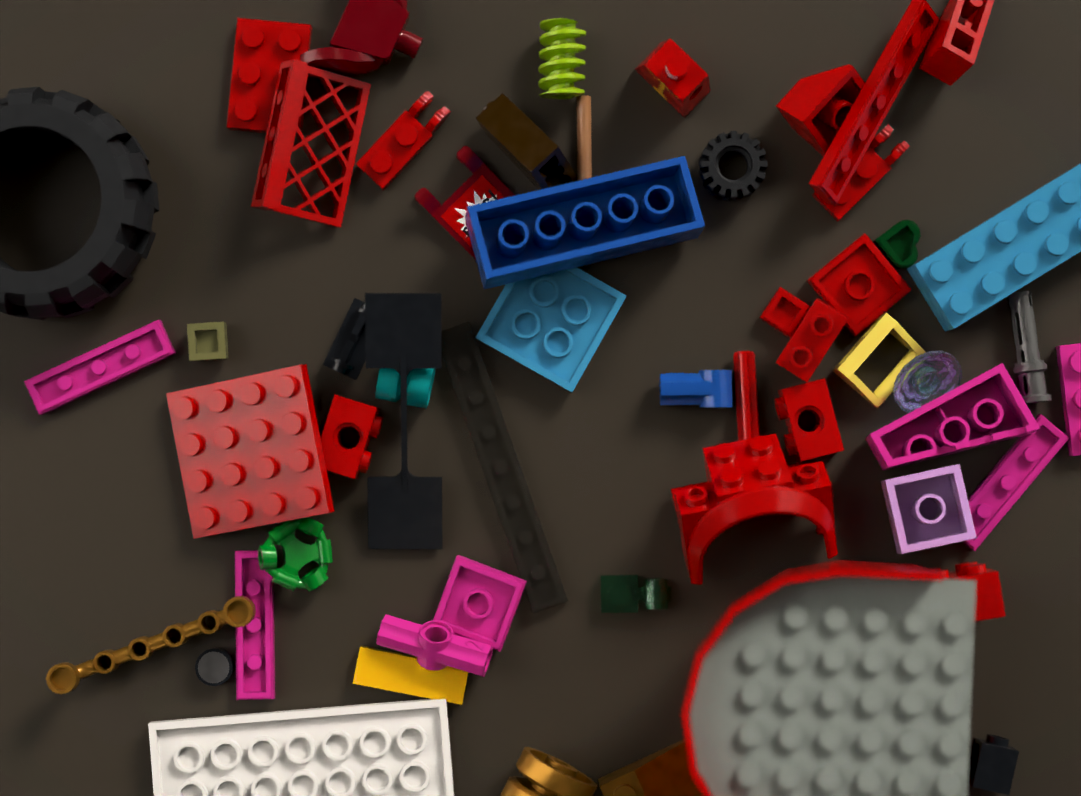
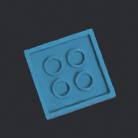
[475,267,627,393]

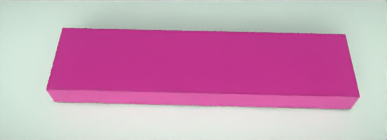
[24,319,176,415]
[961,414,1069,551]
[235,550,275,700]

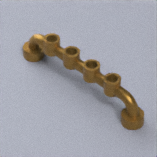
[46,596,256,694]

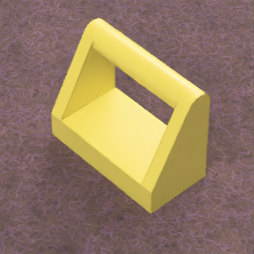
[832,313,926,409]

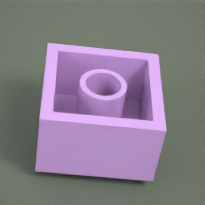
[881,464,977,554]

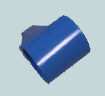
[659,370,733,408]

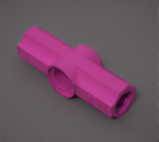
[376,614,493,677]

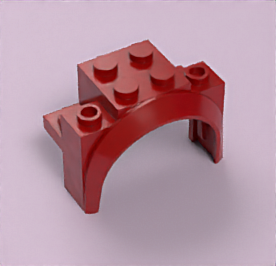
[671,433,838,585]

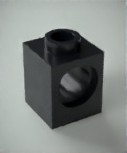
[968,734,1019,795]

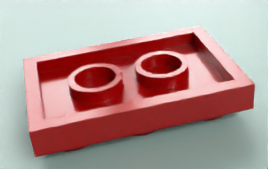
[227,18,312,133]

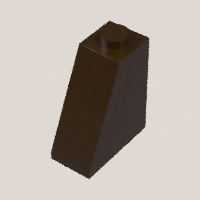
[476,93,577,190]

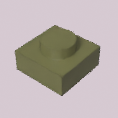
[187,321,229,362]

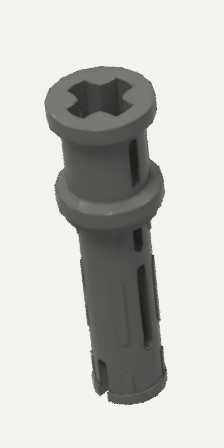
[1008,291,1052,404]

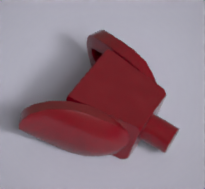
[300,0,424,74]

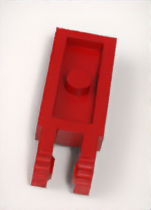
[356,91,451,190]
[812,124,910,221]

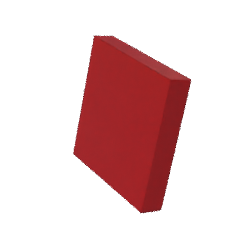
[806,233,912,337]

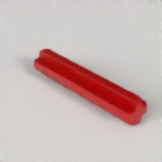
[733,351,760,441]

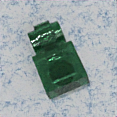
[601,574,672,613]

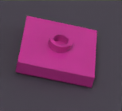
[433,554,527,652]

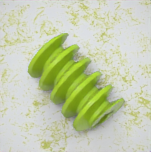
[538,18,586,99]

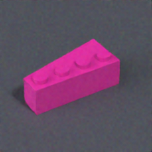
[865,363,1040,471]

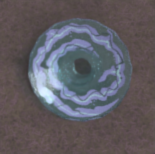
[893,351,962,413]

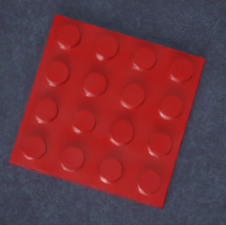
[166,364,335,539]

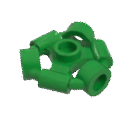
[258,517,333,592]

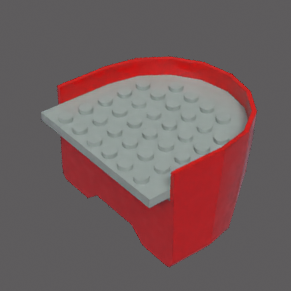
[681,560,977,796]

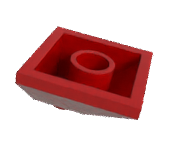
[776,64,865,157]

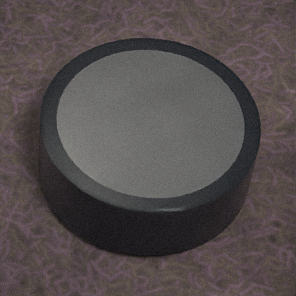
[195,648,234,686]

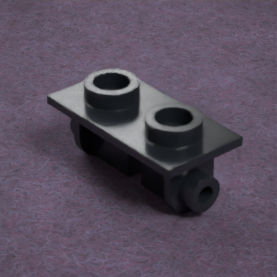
[323,298,366,380]

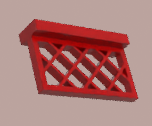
[251,59,371,228]

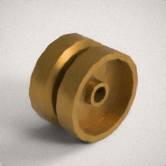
[501,747,597,796]

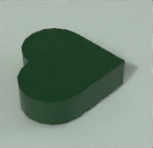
[873,220,921,269]

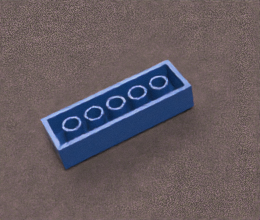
[465,156,705,289]

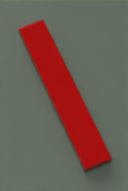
[808,0,940,206]

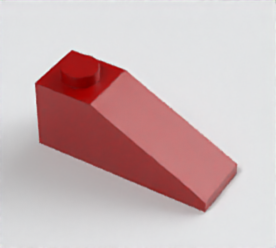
[919,0,994,86]

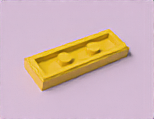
[353,646,469,705]

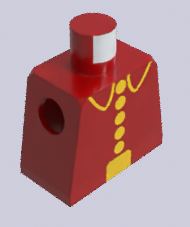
[635,38,710,118]

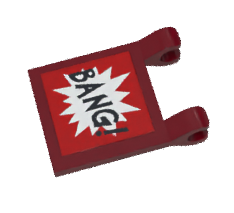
[415,146,515,260]

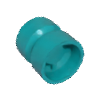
[375,368,436,409]

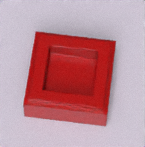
[759,287,811,338]

